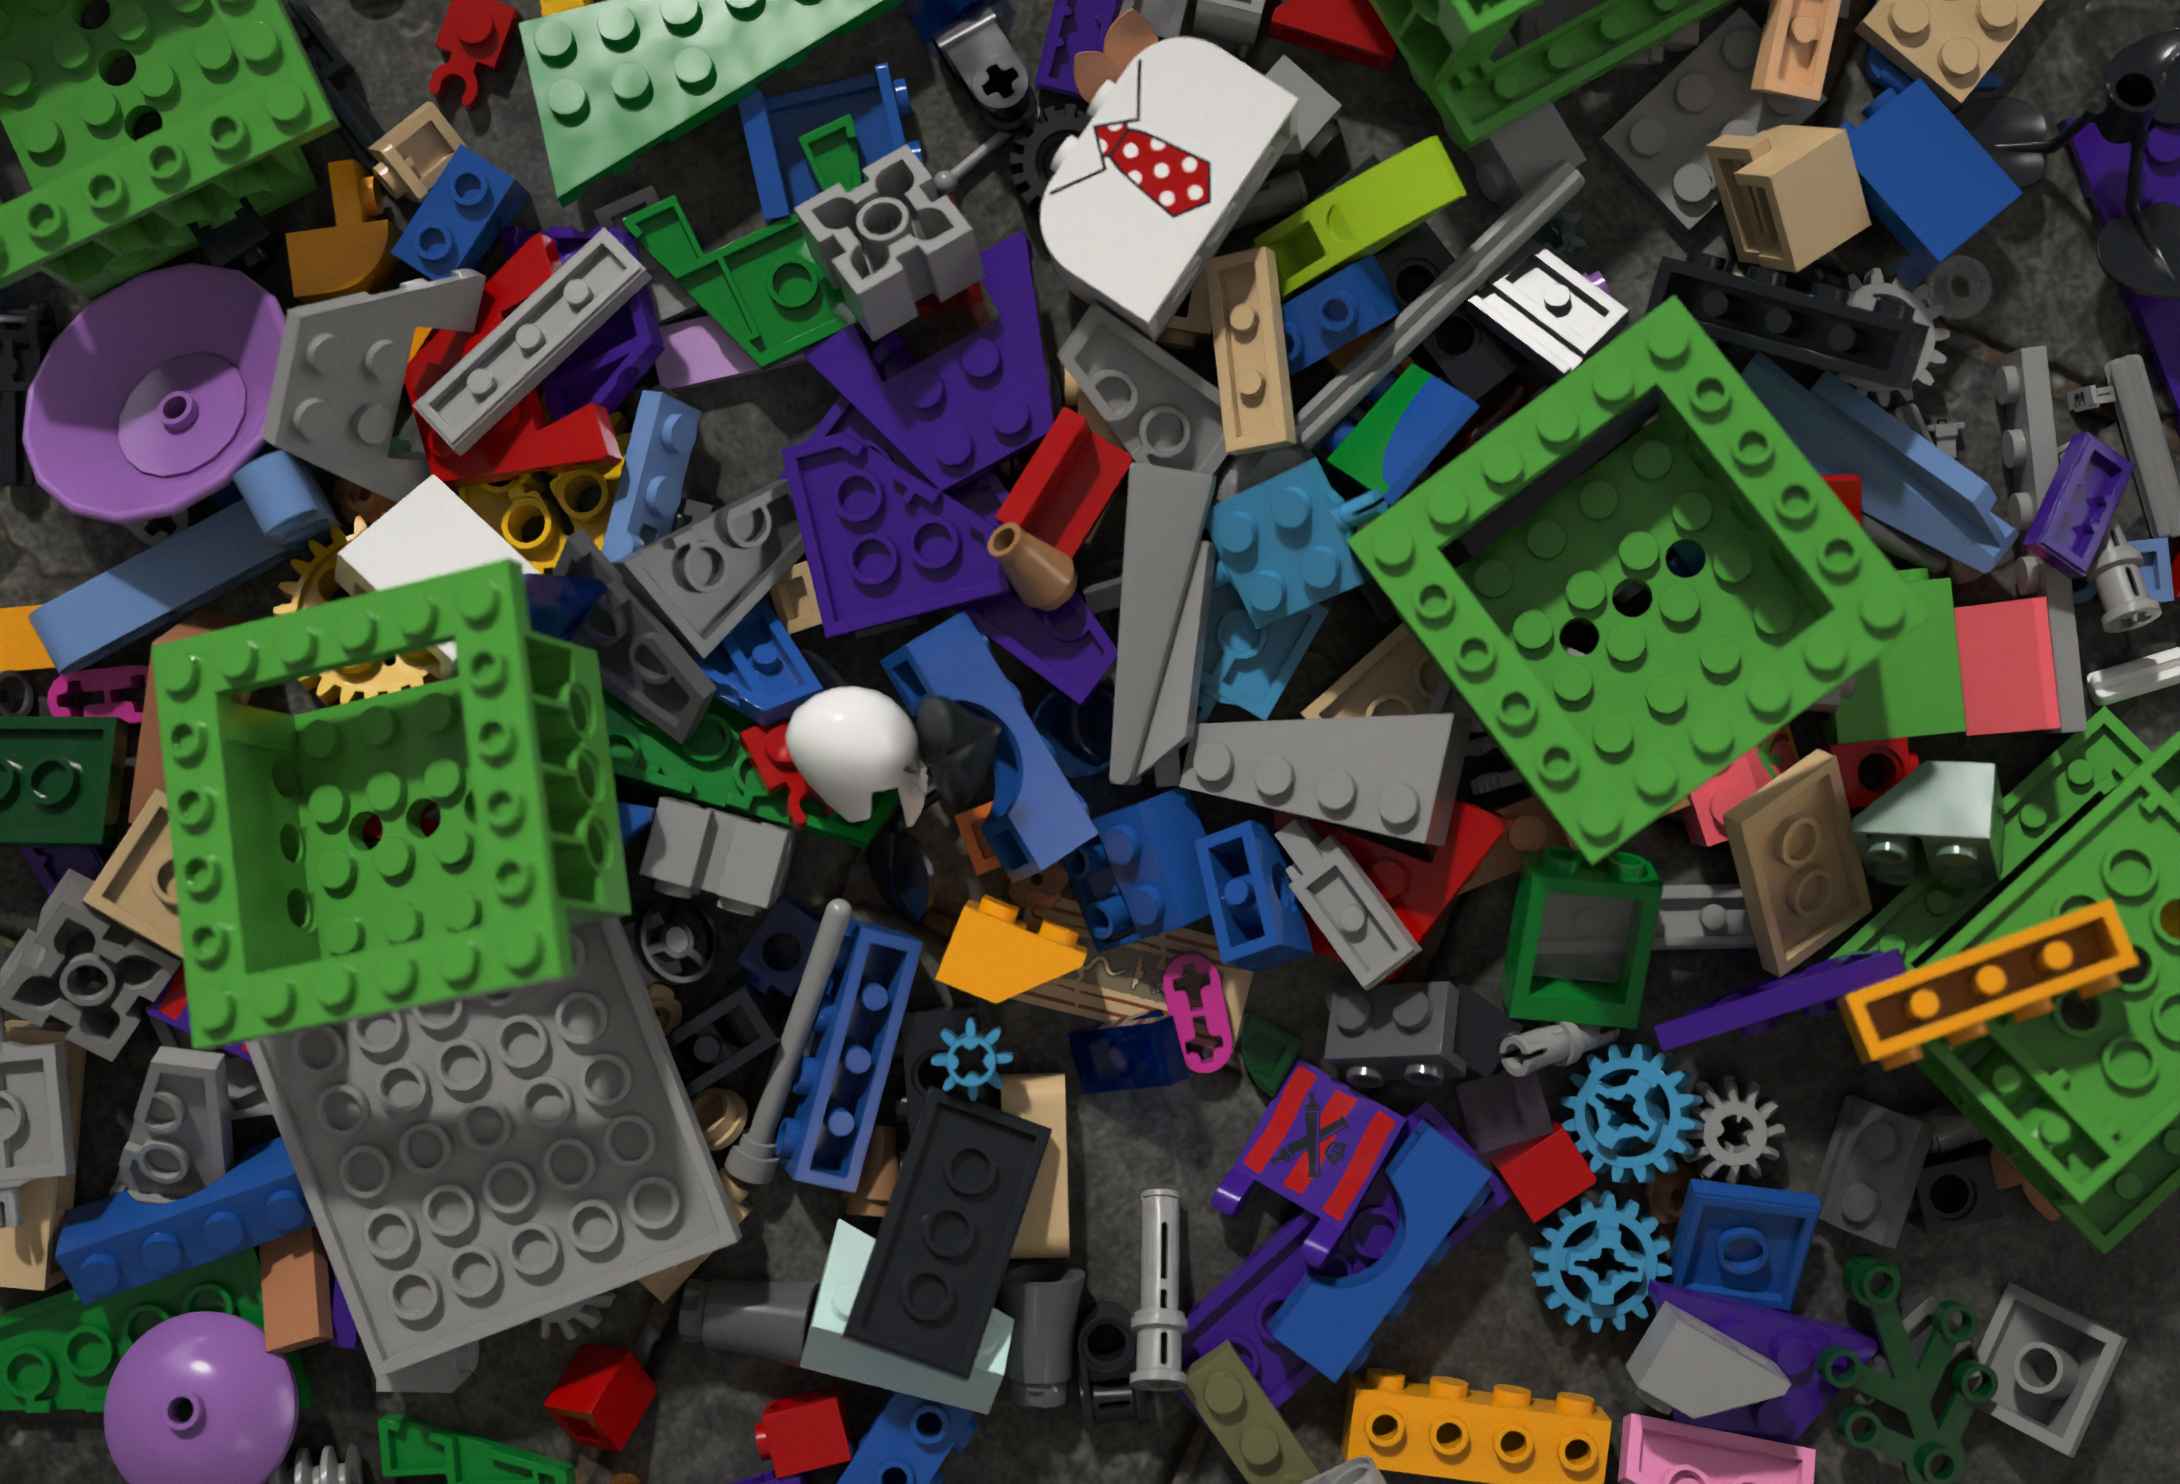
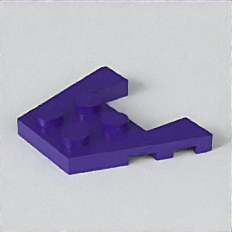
[803,230,1057,494]

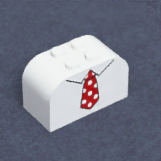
[1040,37,1299,343]

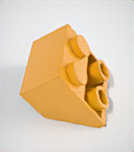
[935,893,1087,1004]

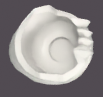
[785,686,928,827]

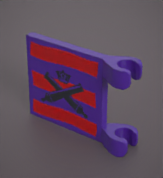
[1211,1057,1408,1271]

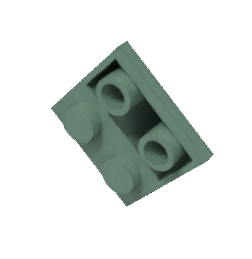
[1852,761,2005,889]

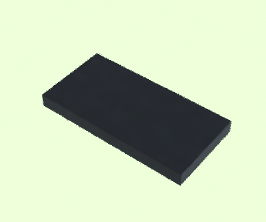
[841,1086,1052,1382]

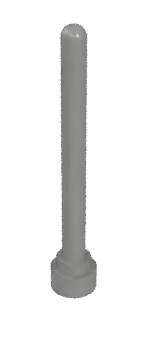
[724,899,852,1184]

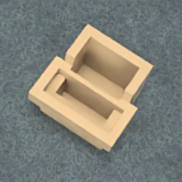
[1706,124,1871,272]

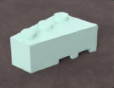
[799,1218,1014,1415]

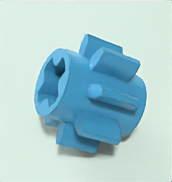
[931,1016,1013,1101]

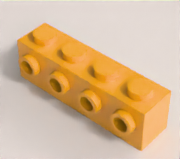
[1837,898,2139,1071]
[1340,1368,1612,1484]

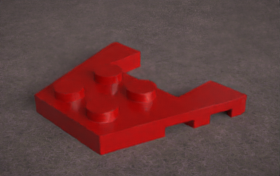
[404,232,623,488]
[1274,799,1514,981]

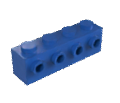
[775,918,923,1193]
[833,1391,980,1484]

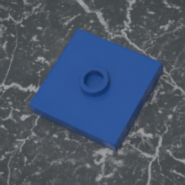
[1663,1178,1822,1312]

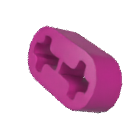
[47,665,149,724]
[1163,951,1232,1073]

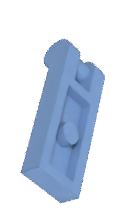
[602,390,701,567]

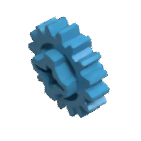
[1561,1043,1704,1183]
[1529,1189,1672,1333]

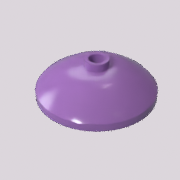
[104,1311,299,1484]

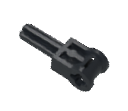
[284,0,386,170]
[0,300,57,487]

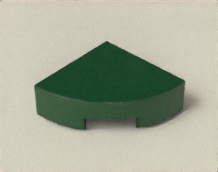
[1239,1009,1304,1097]

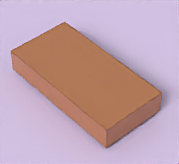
[259,1225,333,1354]

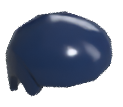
[1032,683,1115,779]

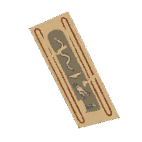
[1010,890,1253,1054]

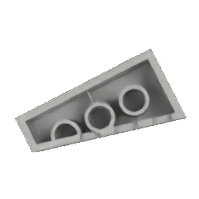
[1179,713,1473,846]

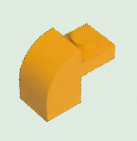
[285,159,403,305]

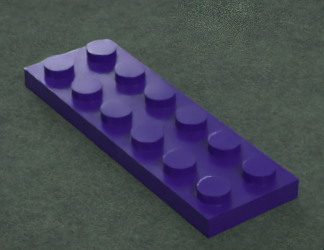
[1174,1097,1513,1439]

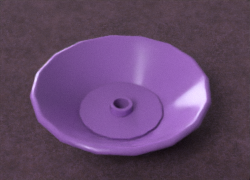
[22,262,286,525]

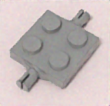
[0,1007,76,1228]

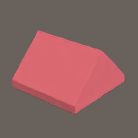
[1954,597,2061,736]

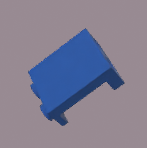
[738,62,925,226]
[1838,78,2023,289]

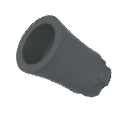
[999,1261,1085,1408]
[678,1277,820,1370]

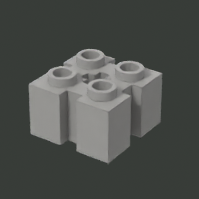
[794,144,985,342]
[639,796,800,916]
[0,868,182,1062]

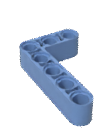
[28,450,342,676]

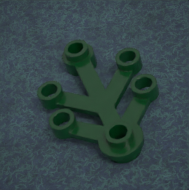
[1816,1253,1998,1484]

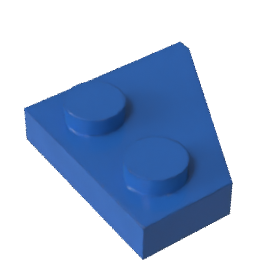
[692,599,823,727]

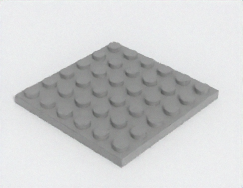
[245,917,743,1378]

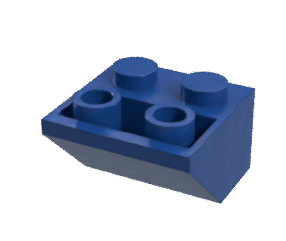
[1061,786,1211,953]

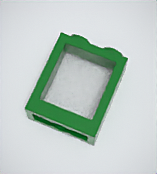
[1500,846,1663,1029]

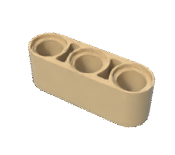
[1001,1073,1070,1259]

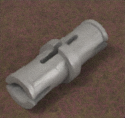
[1500,1021,1620,1077]

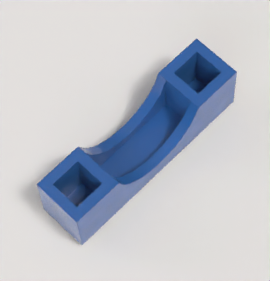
[879,610,1099,883]
[1268,1119,1492,1383]
[55,1137,316,1305]

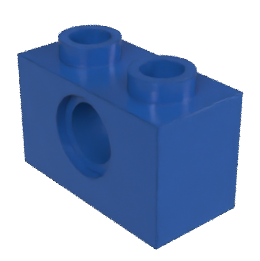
[390,144,530,281]
[1281,254,1404,377]
[1194,820,1314,973]

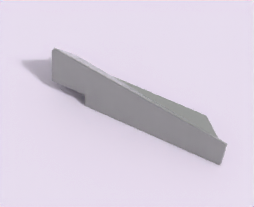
[1109,463,1217,785]

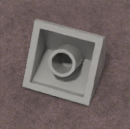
[1968,1282,2128,1458]

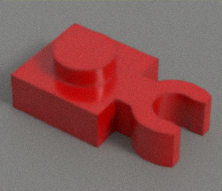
[429,0,521,111]
[739,717,836,831]

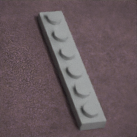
[1995,346,2088,734]

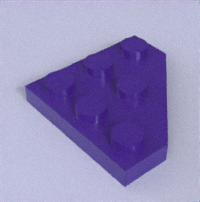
[781,432,1015,638]

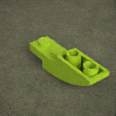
[1248,135,1467,306]

